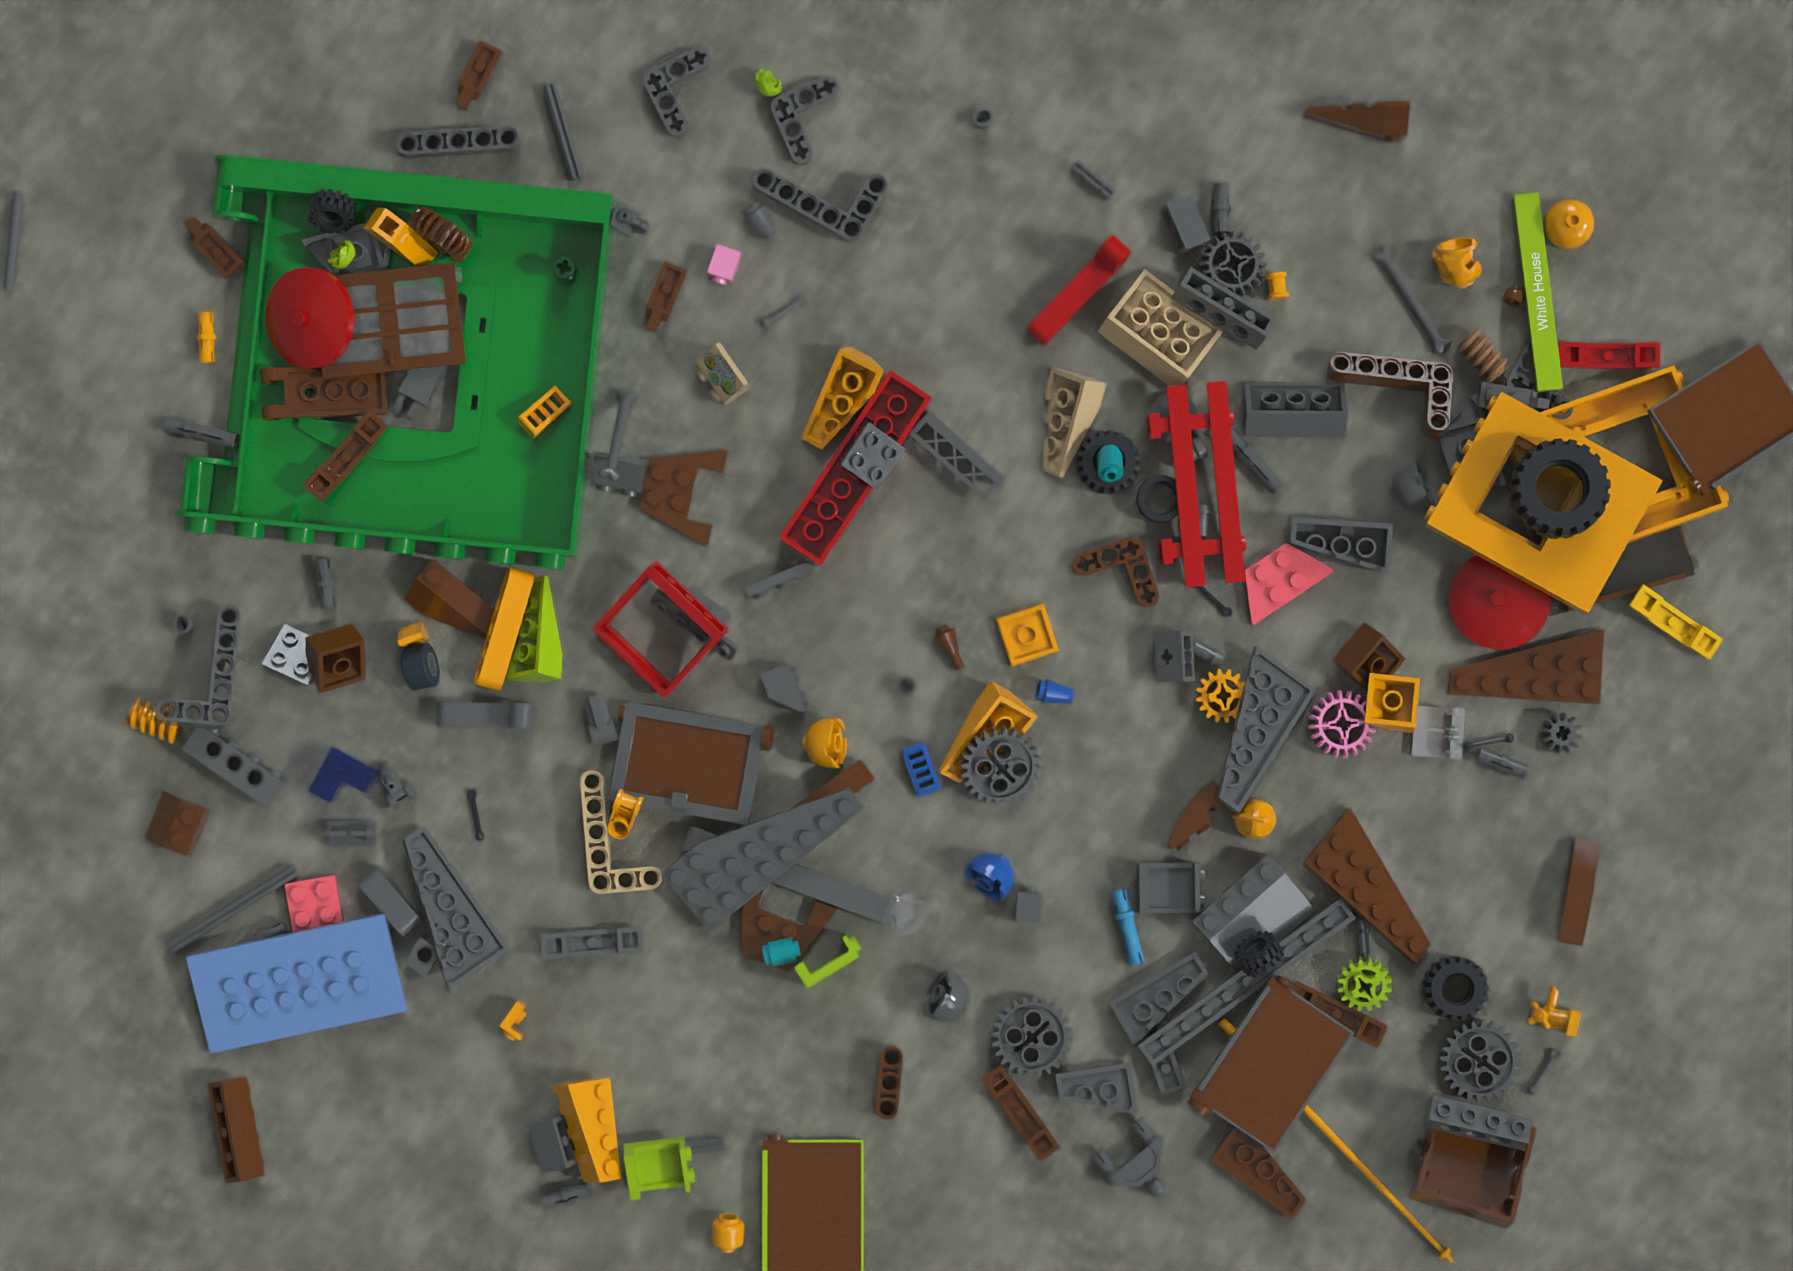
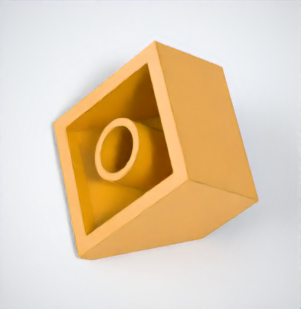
[1365,673,1420,733]

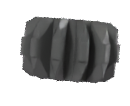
[1539,712,1583,755]

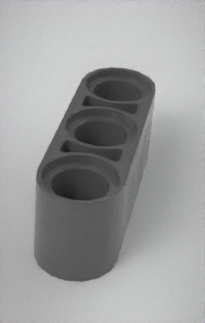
[356,865,423,936]

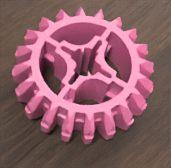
[1308,690,1376,758]

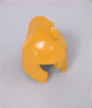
[1231,798,1277,839]

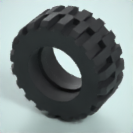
[1508,438,1611,539]

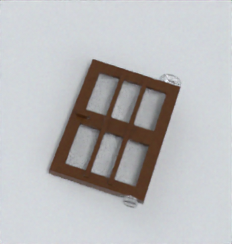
[321,262,467,379]

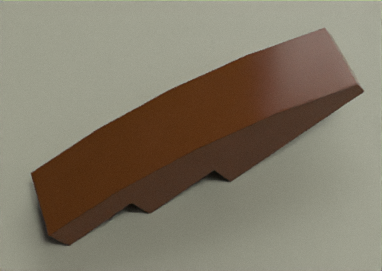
[1557,838,1600,946]

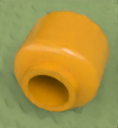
[711,1213,745,1253]

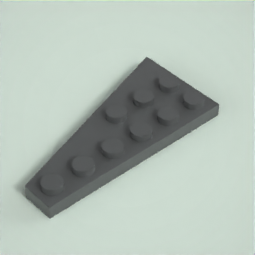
[402,825,510,993]

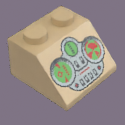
[695,342,750,405]

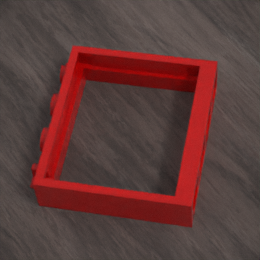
[592,561,729,698]

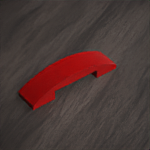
[1558,342,1660,369]

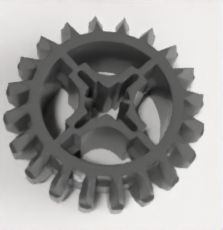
[1198,230,1267,297]

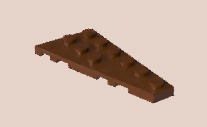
[1448,629,1604,704]

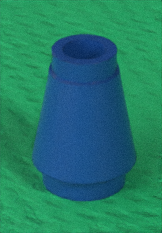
[1035,679,1074,704]

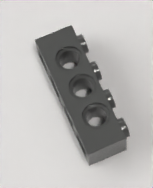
[1171,267,1277,350]
[182,728,286,807]
[1422,1095,1532,1150]

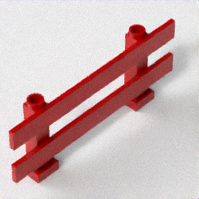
[1145,381,1246,588]

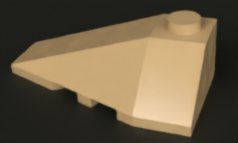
[1043,367,1106,478]

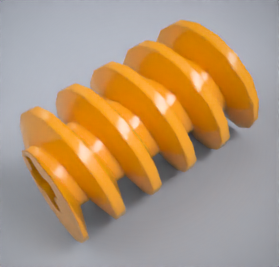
[125,698,182,744]

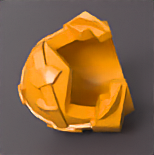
[1433,237,1482,289]

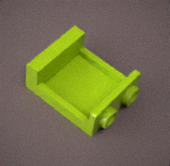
[794,933,861,989]
[624,1137,695,1200]

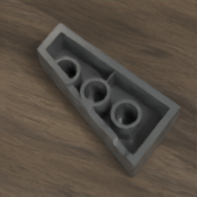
[1287,516,1393,574]

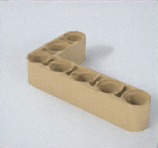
[580,770,663,894]

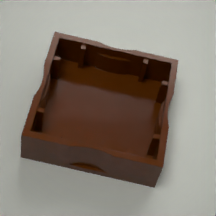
[1409,1096,1537,1229]

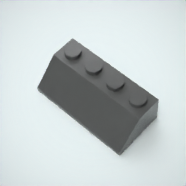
[1243,382,1348,438]

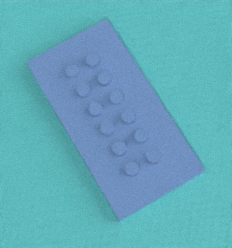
[186,913,408,1054]

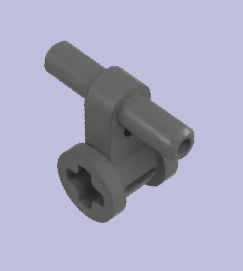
[379,761,417,811]

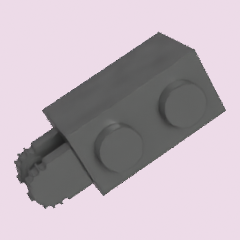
[392,347,450,421]

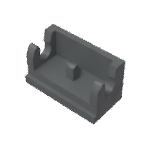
[1160,194,1211,255]

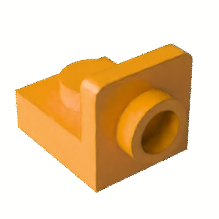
[500,1000,527,1041]

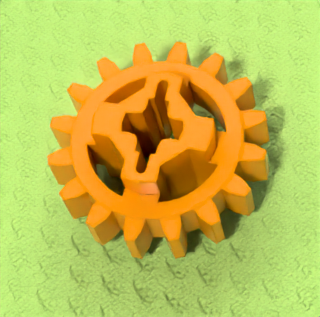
[1195,669,1245,723]

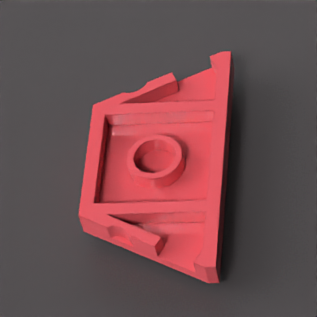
[1245,543,1334,625]

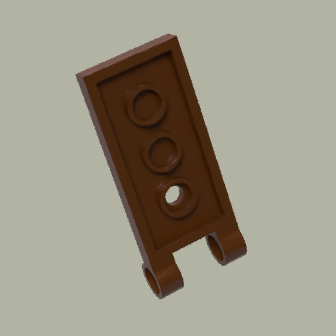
[260,367,387,421]

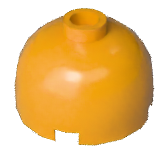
[1543,199,1594,250]
[802,718,847,768]

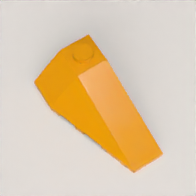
[801,346,884,450]
[939,681,1038,783]

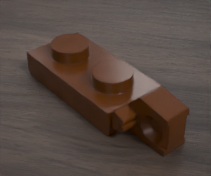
[456,40,503,111]
[184,217,246,279]
[645,261,688,333]

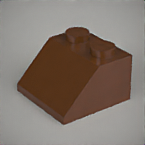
[1332,622,1405,693]
[305,623,366,694]
[145,791,211,857]

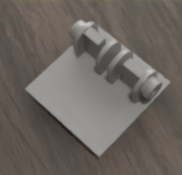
[1411,706,1465,759]

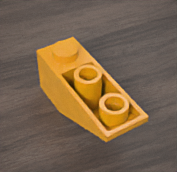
[363,208,438,267]

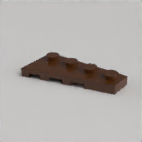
[1210,1126,1307,1220]

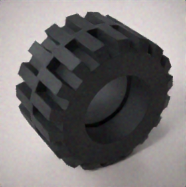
[1076,430,1140,495]
[1422,956,1489,1021]

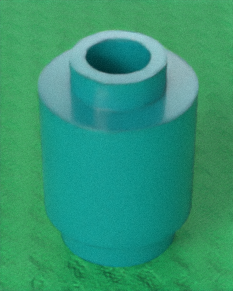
[1097,445,1123,482]
[762,937,801,967]

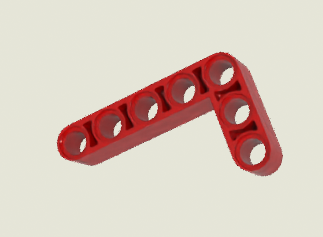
[1026,234,1132,347]

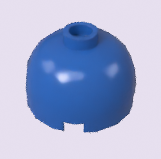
[964,852,1015,901]

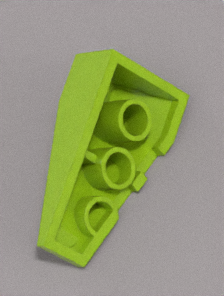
[505,575,563,683]

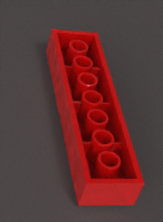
[779,370,932,567]

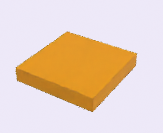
[996,603,1059,667]

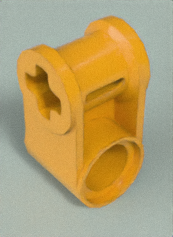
[607,789,644,839]

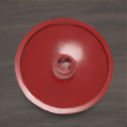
[265,267,354,369]
[1449,555,1551,650]

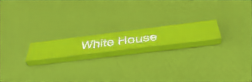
[1513,192,1563,392]

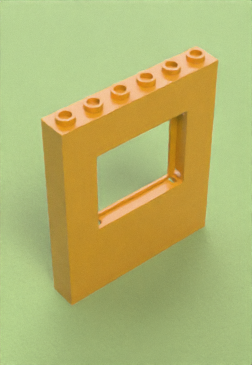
[1510,365,1729,543]
[1424,392,1663,615]

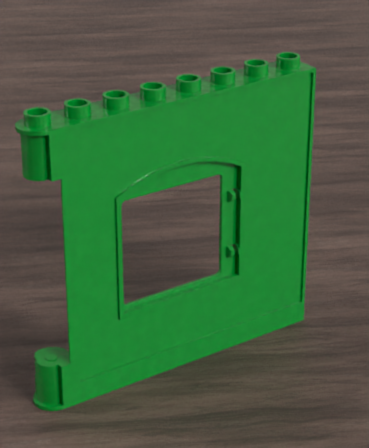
[175,155,616,570]

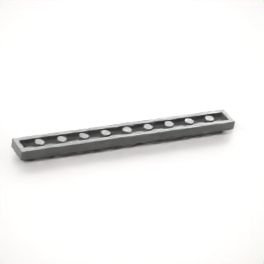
[1137,898,1356,1066]

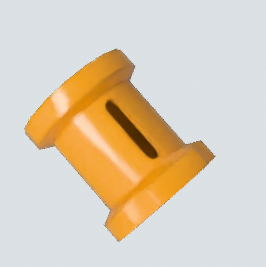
[1265,272,1290,301]

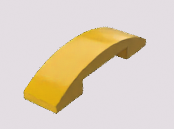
[1629,584,1723,660]

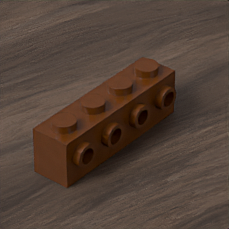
[207,1076,265,1183]

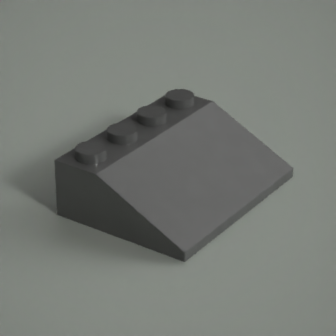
[1190,854,1316,973]

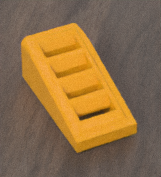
[517,385,572,439]
[397,622,429,647]

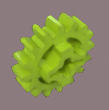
[1337,956,1392,1011]

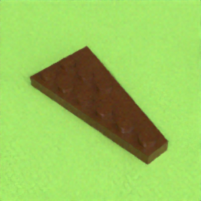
[1302,807,1431,964]

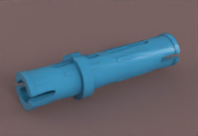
[1111,888,1145,966]

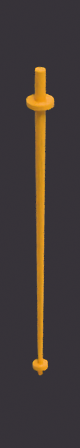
[1217,1017,1454,1263]

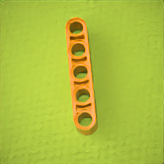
[474,567,534,691]

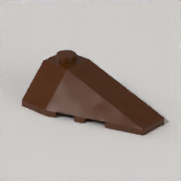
[1303,100,1410,144]
[404,559,495,639]

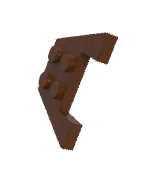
[639,450,728,547]
[741,889,837,972]

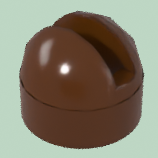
[1502,286,1524,307]

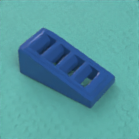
[901,742,942,797]

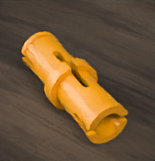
[196,312,216,363]

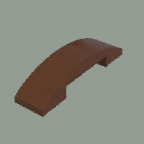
[302,410,388,502]
[1292,981,1388,1049]
[981,1064,1061,1162]

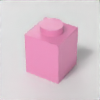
[707,244,742,285]

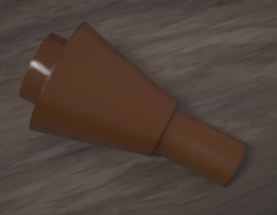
[932,624,965,671]

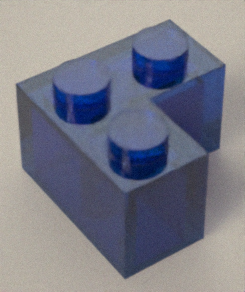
[308,746,380,803]

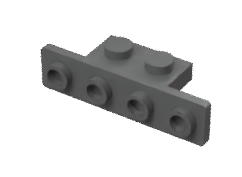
[650,586,739,661]

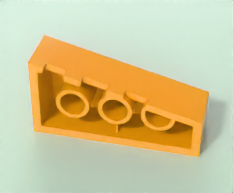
[551,1078,621,1183]

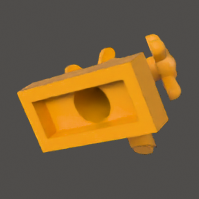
[1526,985,1581,1037]

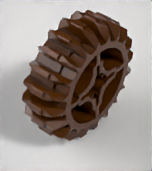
[407,207,473,262]

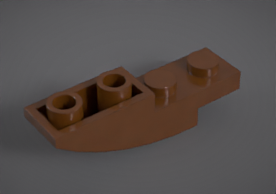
[1167,780,1223,850]

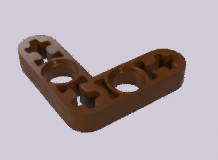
[1072,537,1159,608]

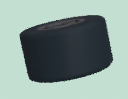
[401,643,440,691]

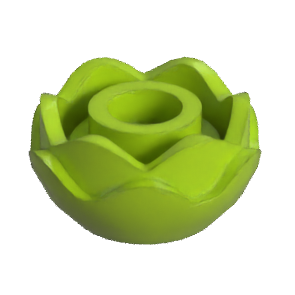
[754,68,782,97]
[327,240,356,269]

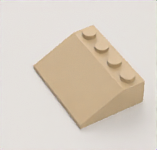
[1097,270,1224,386]

